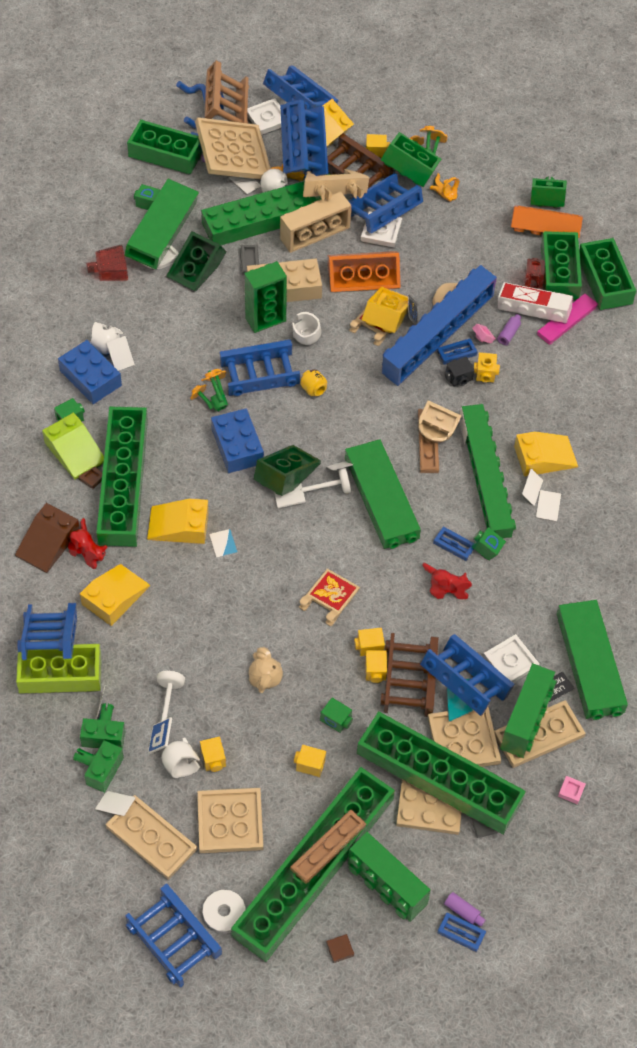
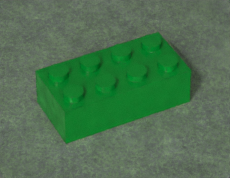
[127,119,203,175]
[541,231,582,300]
[579,238,636,310]
[244,261,287,333]
[500,663,557,758]
[348,832,431,922]

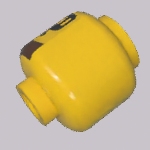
[300,369,327,396]

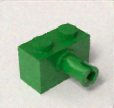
[530,176,567,208]
[80,703,126,749]
[73,741,124,793]

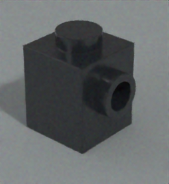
[444,357,474,387]

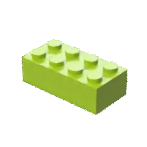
[16,644,101,694]

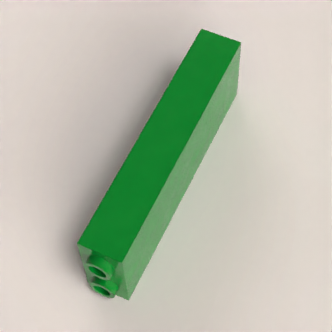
[124,178,199,270]
[345,439,421,549]
[556,599,628,720]

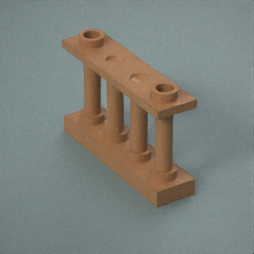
[204,60,249,123]

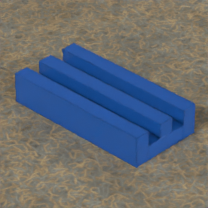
[437,338,477,365]
[433,526,474,561]
[437,912,486,952]

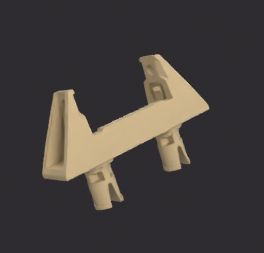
[303,169,369,200]

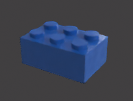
[58,340,122,404]
[211,408,264,474]

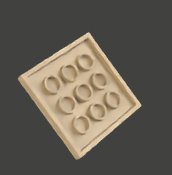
[195,117,271,179]

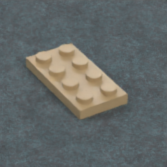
[494,700,586,768]
[106,795,197,880]

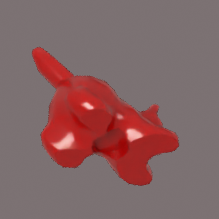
[68,518,107,569]
[422,562,472,599]

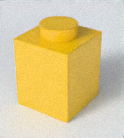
[366,134,390,158]
[354,628,385,657]
[365,650,387,683]
[200,737,226,772]
[294,745,326,777]

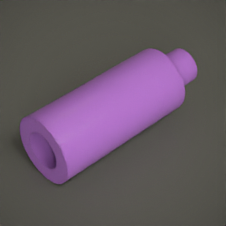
[497,314,521,346]
[444,892,486,927]

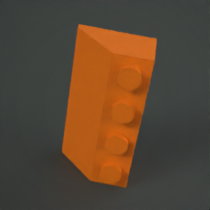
[511,205,583,238]
[327,251,401,292]

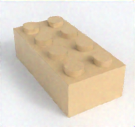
[280,192,351,253]
[247,258,322,302]

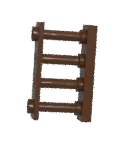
[327,133,394,189]
[380,633,439,717]

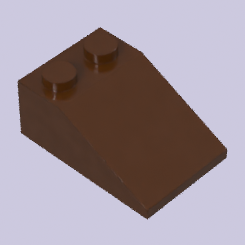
[15,502,80,573]

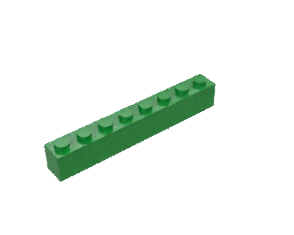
[461,404,516,538]

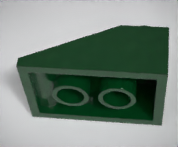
[166,231,227,292]
[253,445,321,496]

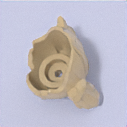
[249,647,283,693]

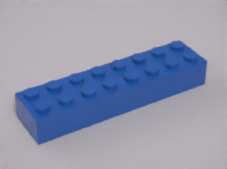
[382,265,497,386]

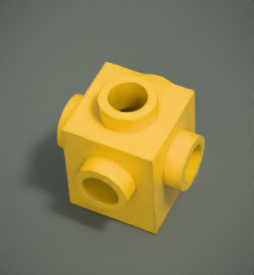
[474,352,500,382]

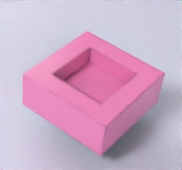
[472,324,496,343]
[558,776,585,805]

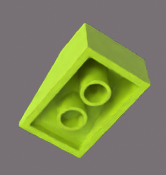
[42,413,104,480]

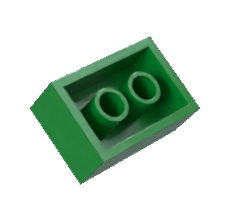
[381,132,442,187]

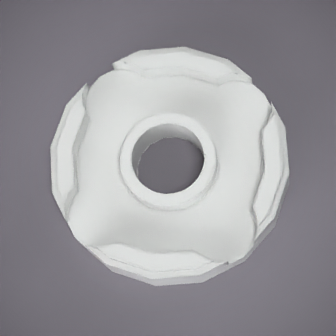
[202,890,246,934]

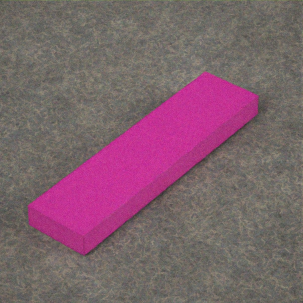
[537,294,598,345]

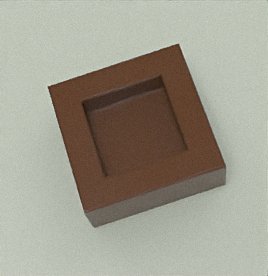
[78,467,103,489]
[326,934,354,963]

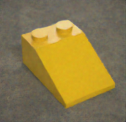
[323,99,354,147]
[362,287,408,333]
[514,432,578,477]
[147,499,209,544]
[80,564,150,626]

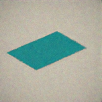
[447,678,473,722]

